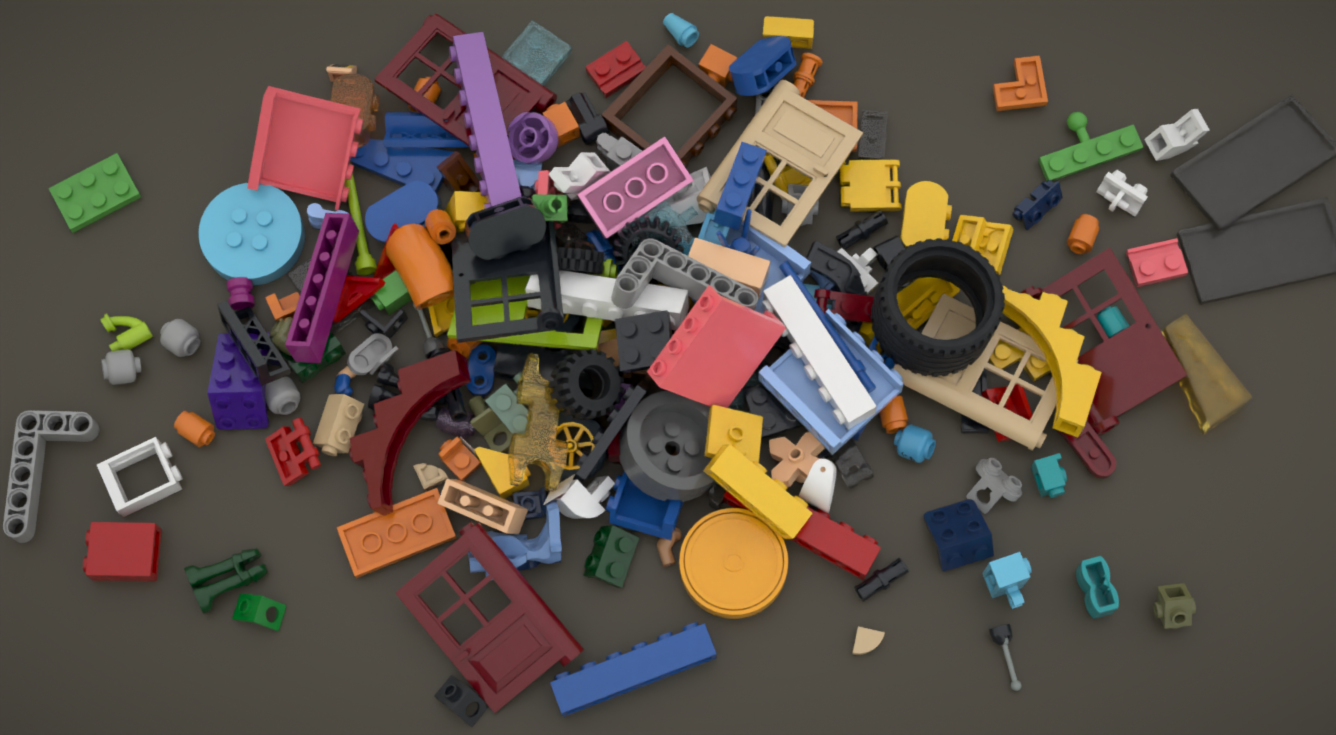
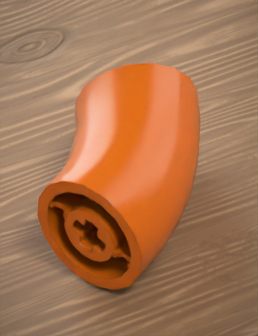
[386,223,454,309]

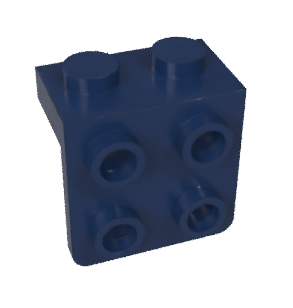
[924,499,994,572]

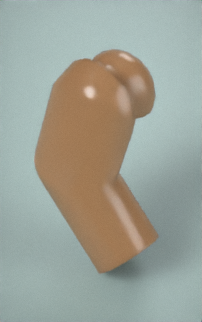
[657,527,682,567]

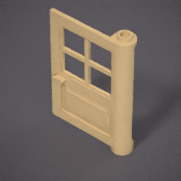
[696,80,863,247]
[893,293,1078,451]

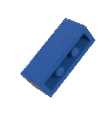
[714,142,767,230]

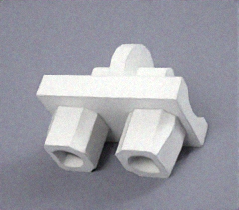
[1096,170,1148,216]

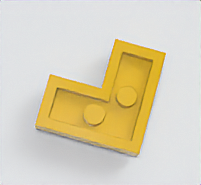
[988,328,1051,382]

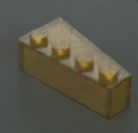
[1162,314,1252,434]

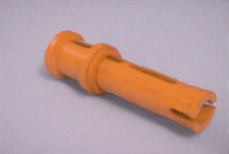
[793,53,823,98]

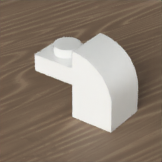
[1144,109,1210,161]
[548,152,610,200]
[553,476,615,519]

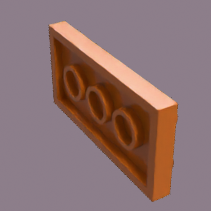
[336,488,457,578]

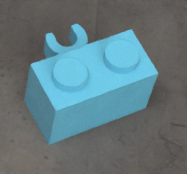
[982,552,1032,609]

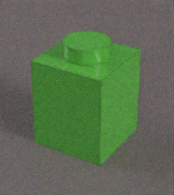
[371,270,412,315]

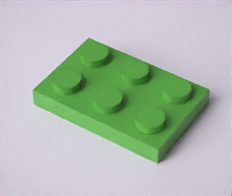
[48,153,141,233]

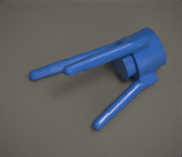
[716,209,760,256]

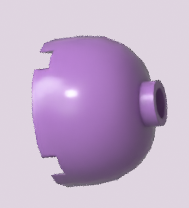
[507,112,558,164]

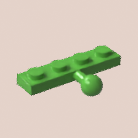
[1038,111,1143,181]

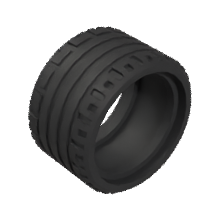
[871,238,1005,377]

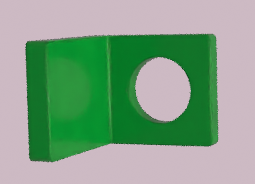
[232,593,286,631]

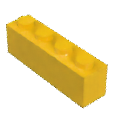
[703,444,812,539]

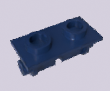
[1012,180,1063,230]

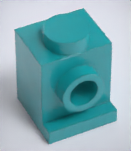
[1031,453,1067,498]

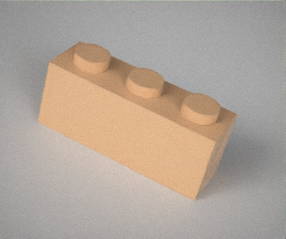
[688,238,770,299]
[437,478,528,534]

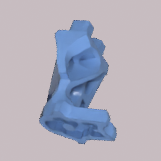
[468,500,562,581]

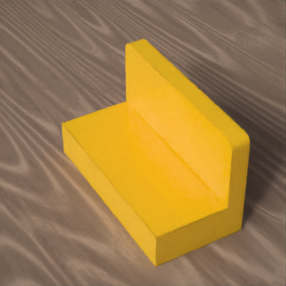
[763,16,814,49]

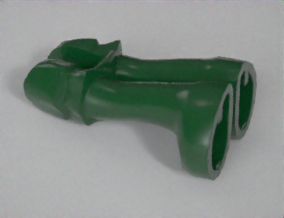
[184,548,268,614]

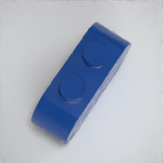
[729,36,797,96]
[365,180,442,245]

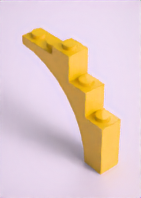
[1002,286,1102,437]

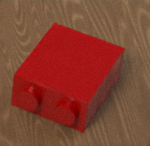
[83,522,162,581]

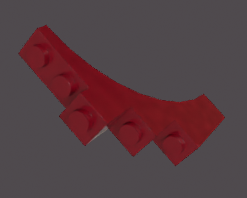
[349,350,471,515]

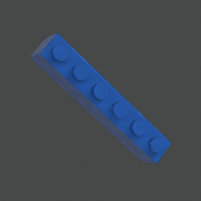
[550,622,717,717]

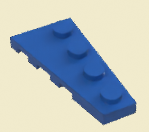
[350,136,453,193]

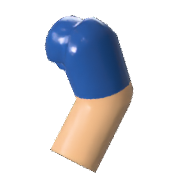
[334,366,357,396]

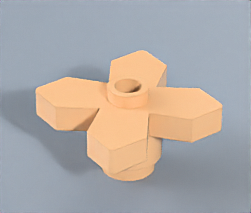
[769,432,826,487]

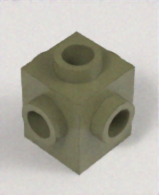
[1153,583,1196,629]

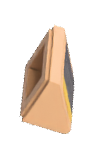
[326,64,357,83]

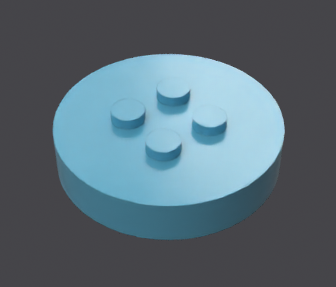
[199,183,305,286]

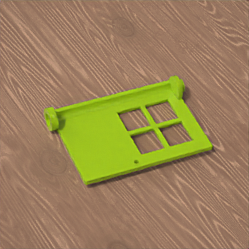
[447,258,618,351]

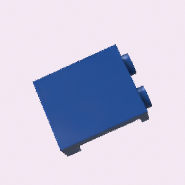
[606,471,684,540]

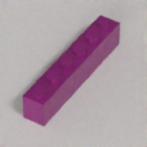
[285,213,359,363]

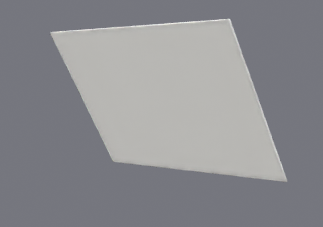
[543,474,575,505]

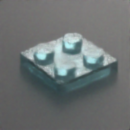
[502,20,572,85]

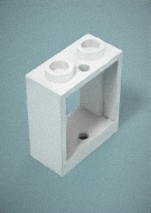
[97,437,183,517]

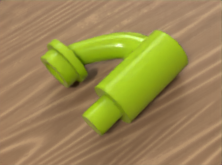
[100,313,153,351]

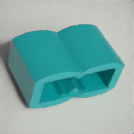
[1076,556,1119,619]

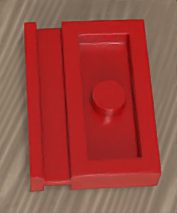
[585,41,646,98]

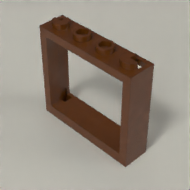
[602,44,738,168]

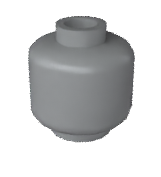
[160,319,200,357]
[101,349,141,385]
[265,376,301,415]

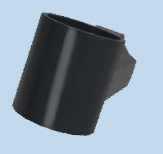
[566,92,609,145]

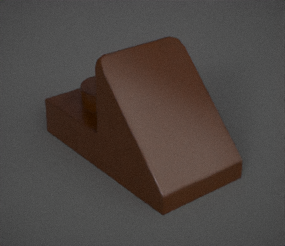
[437,151,480,193]

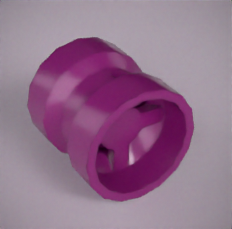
[226,277,255,311]

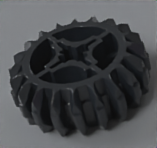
[613,215,684,284]

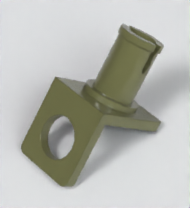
[468,396,517,453]

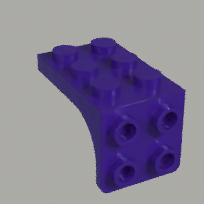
[207,332,272,430]

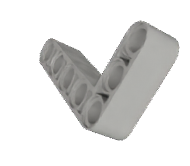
[611,239,758,310]
[3,410,100,543]

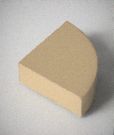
[413,463,449,491]
[852,626,885,655]

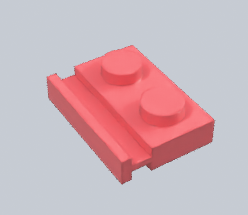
[1126,238,1188,287]

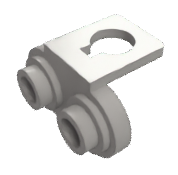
[347,333,398,375]
[966,458,1022,514]

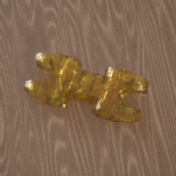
[508,353,568,492]

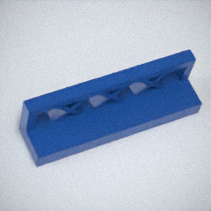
[383,112,469,147]

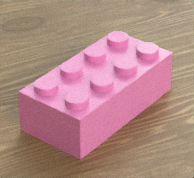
[576,137,694,238]

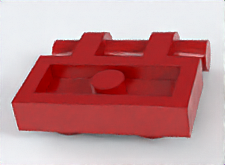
[265,418,321,486]

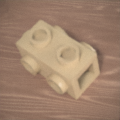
[313,394,364,456]

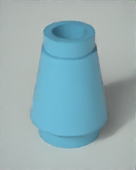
[663,13,699,48]

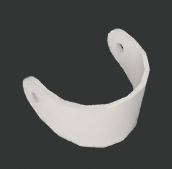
[799,459,836,514]

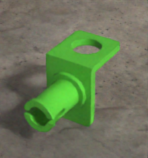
[532,194,568,224]

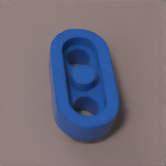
[467,345,496,397]

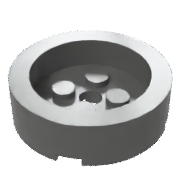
[618,391,715,502]

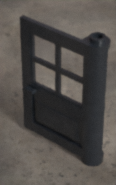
[451,221,564,343]

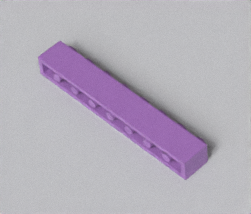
[449,32,521,209]

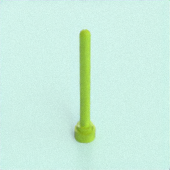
[345,163,377,276]

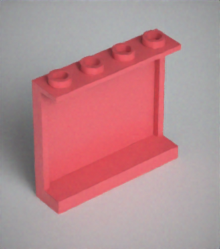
[247,86,363,210]
[647,285,786,408]

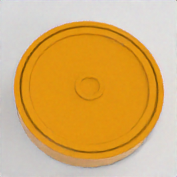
[679,508,788,619]

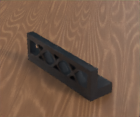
[217,301,291,386]

